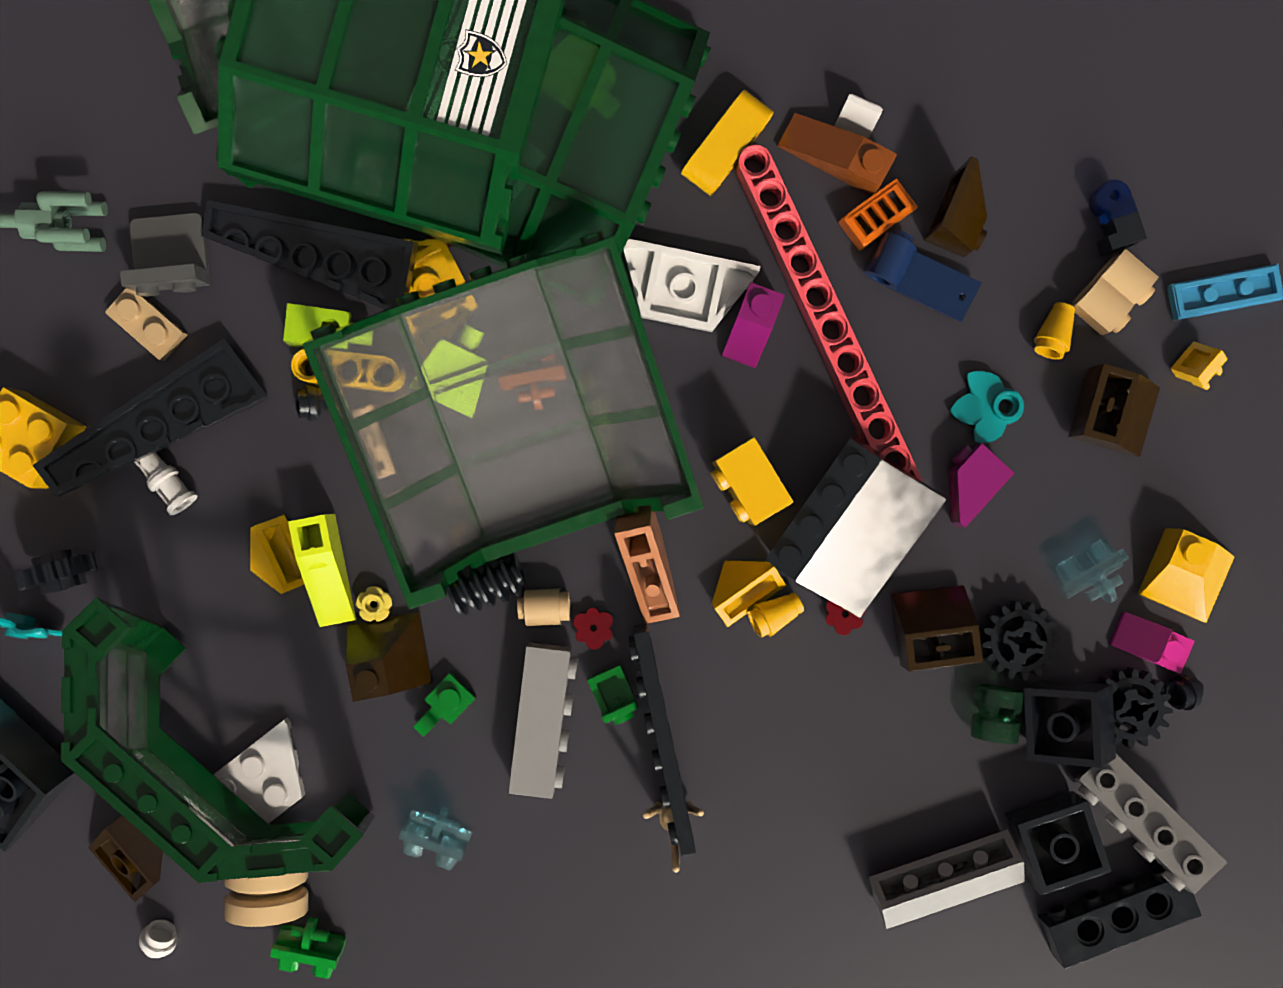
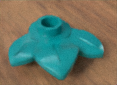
[950,371,1024,443]
[0,613,62,639]

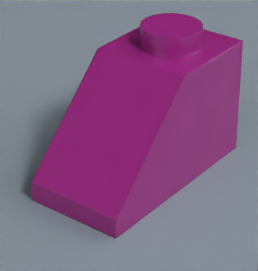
[722,282,785,369]
[949,443,1015,528]

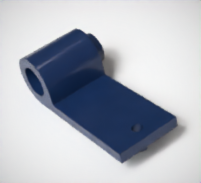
[864,229,982,323]

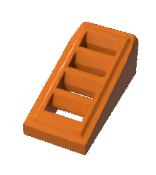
[838,178,918,252]

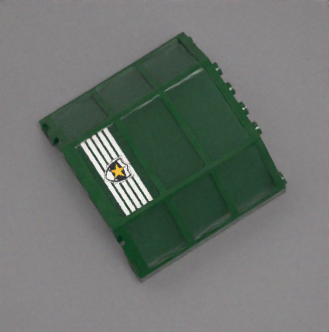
[216,0,566,255]
[345,0,711,308]

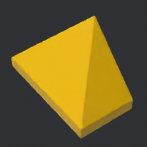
[250,515,305,594]
[712,561,786,627]

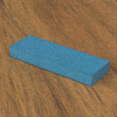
[1167,264,1283,321]

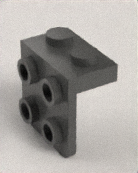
[120,213,211,296]

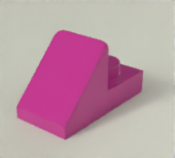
[1109,612,1195,674]

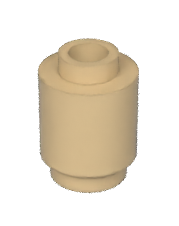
[517,588,570,626]

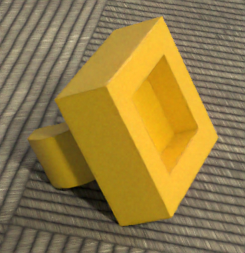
[1170,341,1228,390]

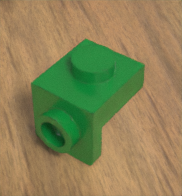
[587,664,638,725]

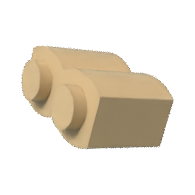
[1070,248,1158,335]

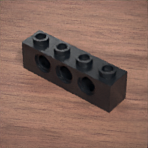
[1038,864,1202,969]

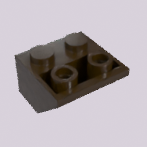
[1068,364,1160,457]
[891,585,983,672]

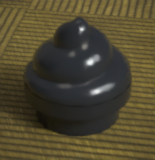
[295,384,328,421]
[1164,674,1204,710]

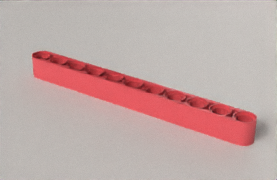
[736,145,924,483]

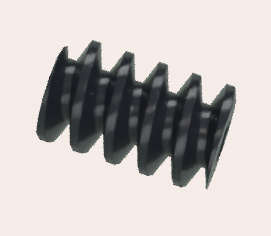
[447,552,526,616]

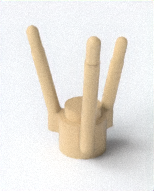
[643,801,704,872]

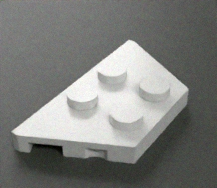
[623,239,760,332]
[214,718,305,823]

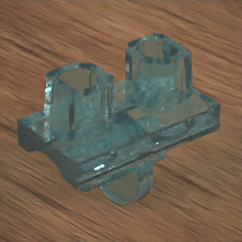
[1056,538,1129,603]
[399,806,473,870]

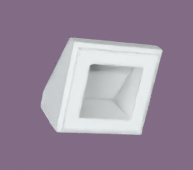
[835,94,883,138]

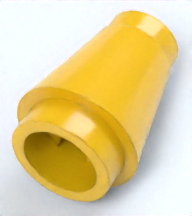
[1034,302,1076,359]
[747,592,804,638]

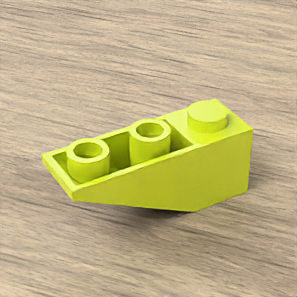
[288,514,356,627]

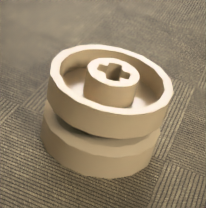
[224,872,308,927]

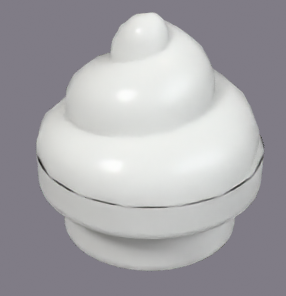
[139,920,178,958]

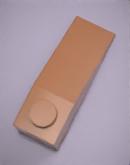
[614,505,680,624]

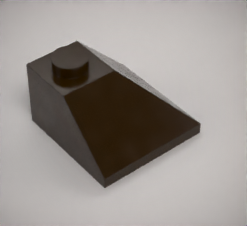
[924,156,987,258]
[346,611,433,702]
[88,816,163,902]

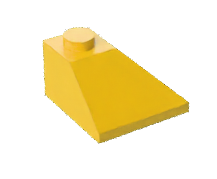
[1137,528,1234,623]

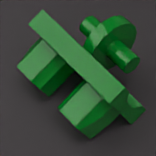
[270,917,346,979]

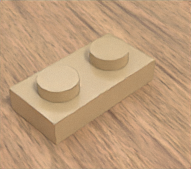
[105,288,188,362]

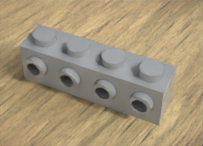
[508,642,578,799]
[1074,754,1228,894]
[869,829,1025,929]

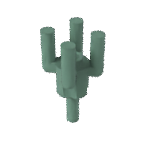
[0,191,108,252]

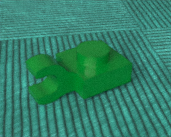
[413,672,477,737]

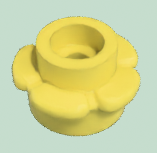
[356,586,392,622]

